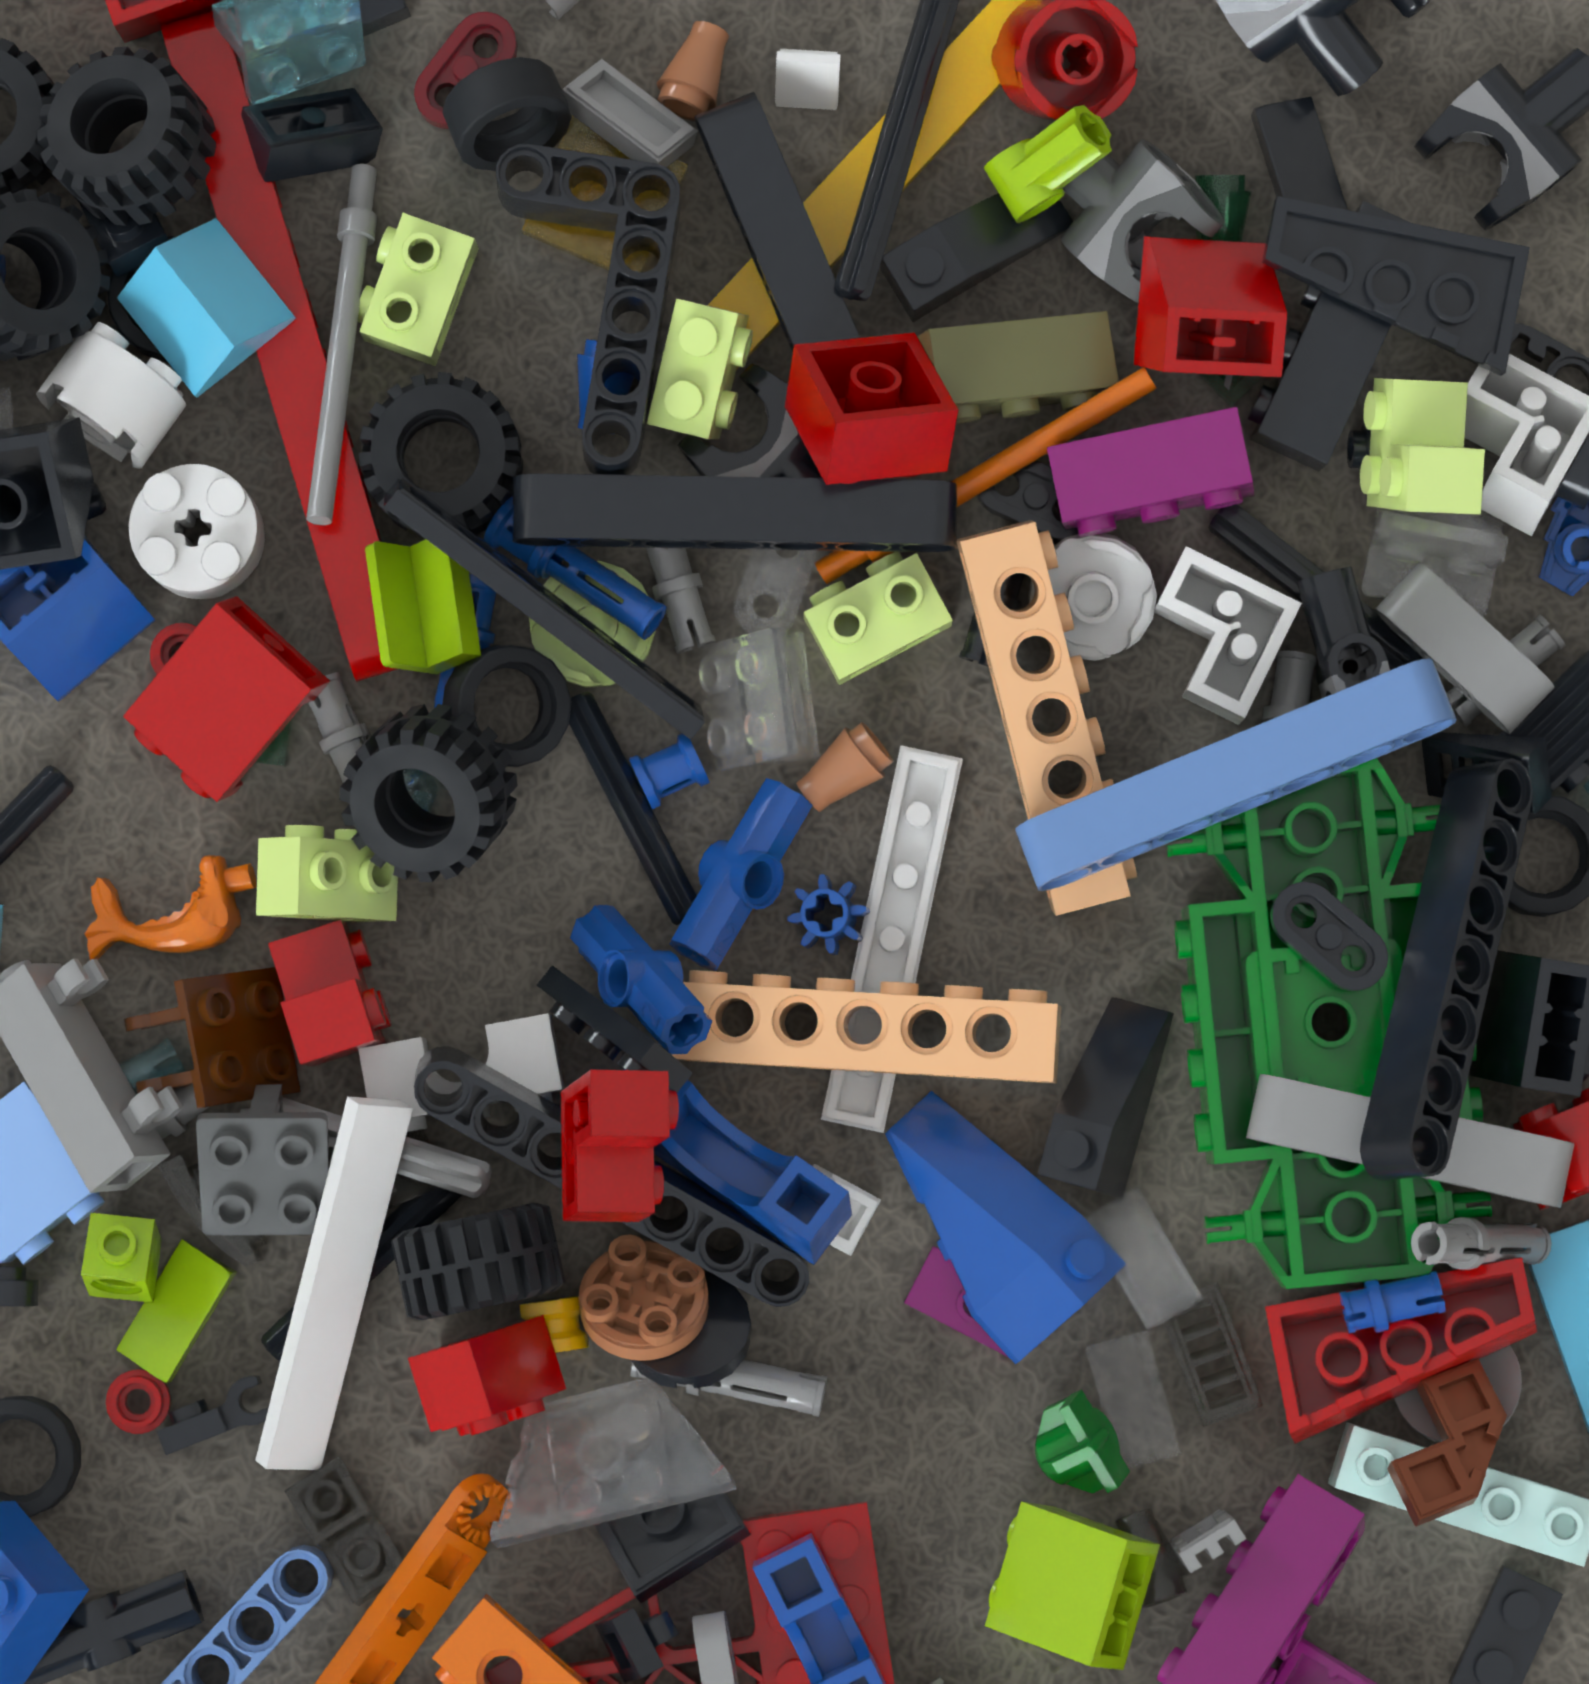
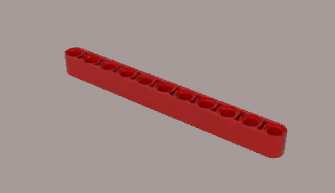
[161,7,398,682]

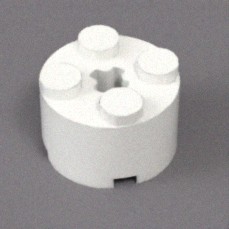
[36,322,186,469]
[129,464,265,599]

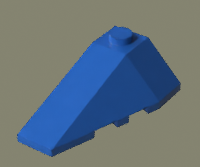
[885,1091,1126,1364]

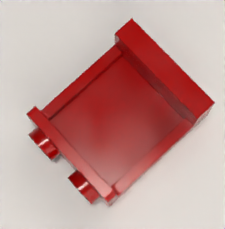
[123,596,330,802]

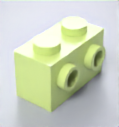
[358,213,479,366]
[647,298,753,439]
[803,552,953,685]
[256,825,398,922]

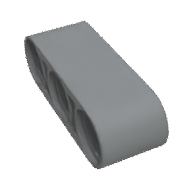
[1374,562,1555,734]

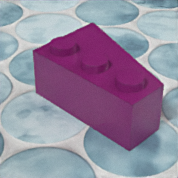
[1047,407,1255,536]

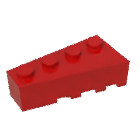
[1265,1257,1537,1444]

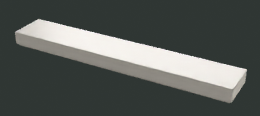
[821,746,963,1133]
[255,1096,413,1470]

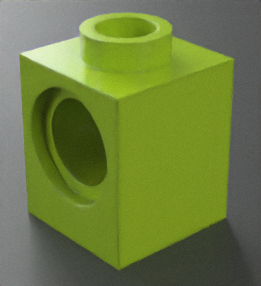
[81,1213,162,1303]

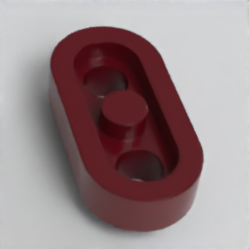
[414,12,518,129]

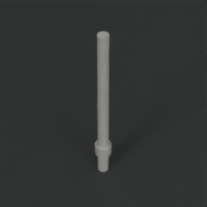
[306,164,378,525]

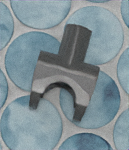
[1061,139,1225,303]

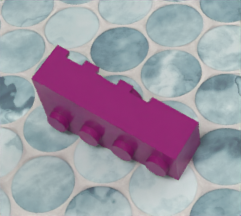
[1157,1474,1365,1684]

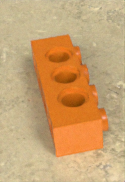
[432,1593,590,1684]

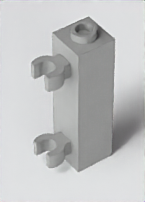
[0,959,183,1193]

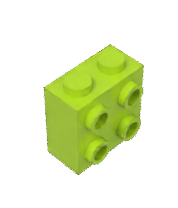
[985,1501,1160,1670]

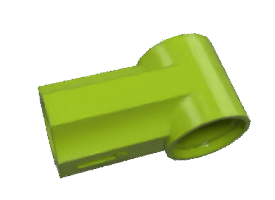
[984,105,1112,223]

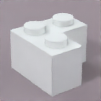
[1465,354,1589,536]
[1154,546,1302,725]

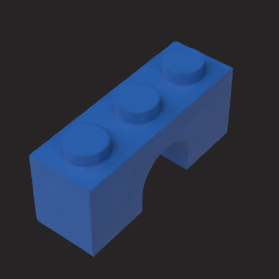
[752,1533,886,1684]

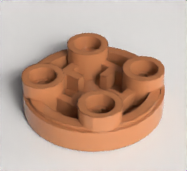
[579,1234,709,1361]

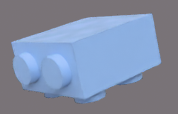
[0,1081,105,1265]

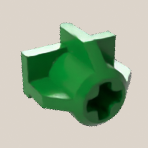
[1035,1389,1130,1494]

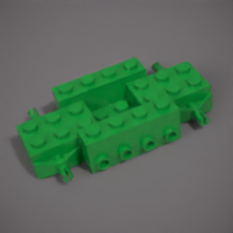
[1166,758,1492,1289]

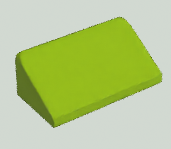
[116,1239,237,1384]

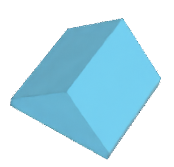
[117,218,297,398]

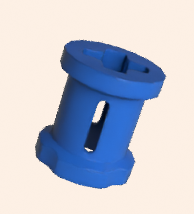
[629,733,710,809]

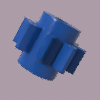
[787,874,870,956]

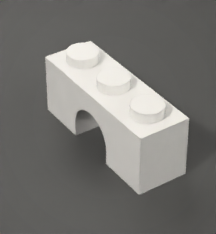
[358,1013,565,1132]

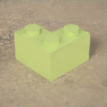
[1360,378,1485,515]

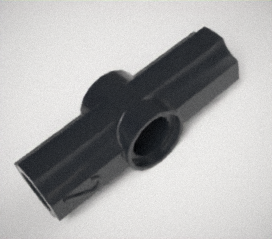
[24,1570,205,1684]

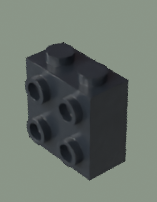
[1469,950,1589,1096]

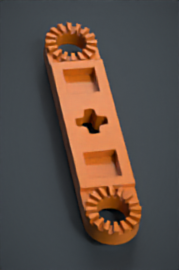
[315,1473,514,1684]

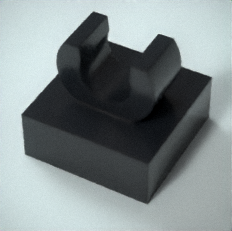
[594,1607,679,1682]

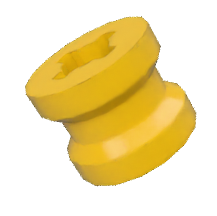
[519,1296,589,1353]

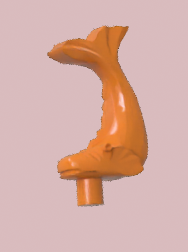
[84,855,257,960]

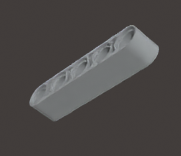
[1246,1074,1575,1208]

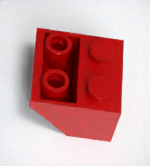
[1133,236,1287,377]

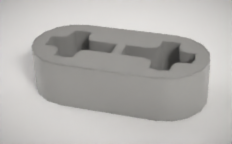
[692,1611,739,1684]

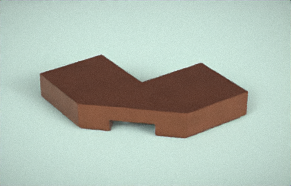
[1387,1358,1507,1527]

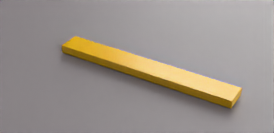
[708,0,1026,370]

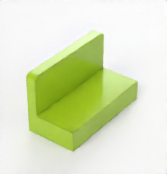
[365,539,481,674]

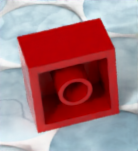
[785,332,958,485]

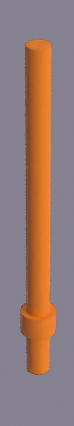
[814,367,1157,584]

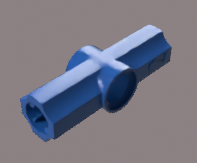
[669,778,813,971]
[570,905,712,1054]

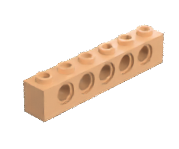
[957,520,1137,916]
[671,970,1061,1083]

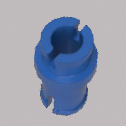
[1339,1271,1446,1334]

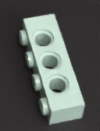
[1328,1422,1589,1567]

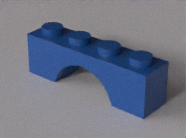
[624,1069,852,1265]

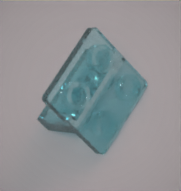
[212,0,366,105]

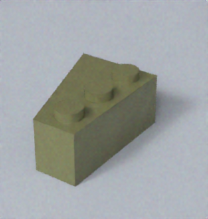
[917,311,1119,424]

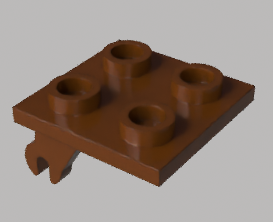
[124,967,301,1109]

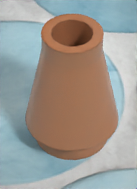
[657,21,729,121]
[796,722,894,812]

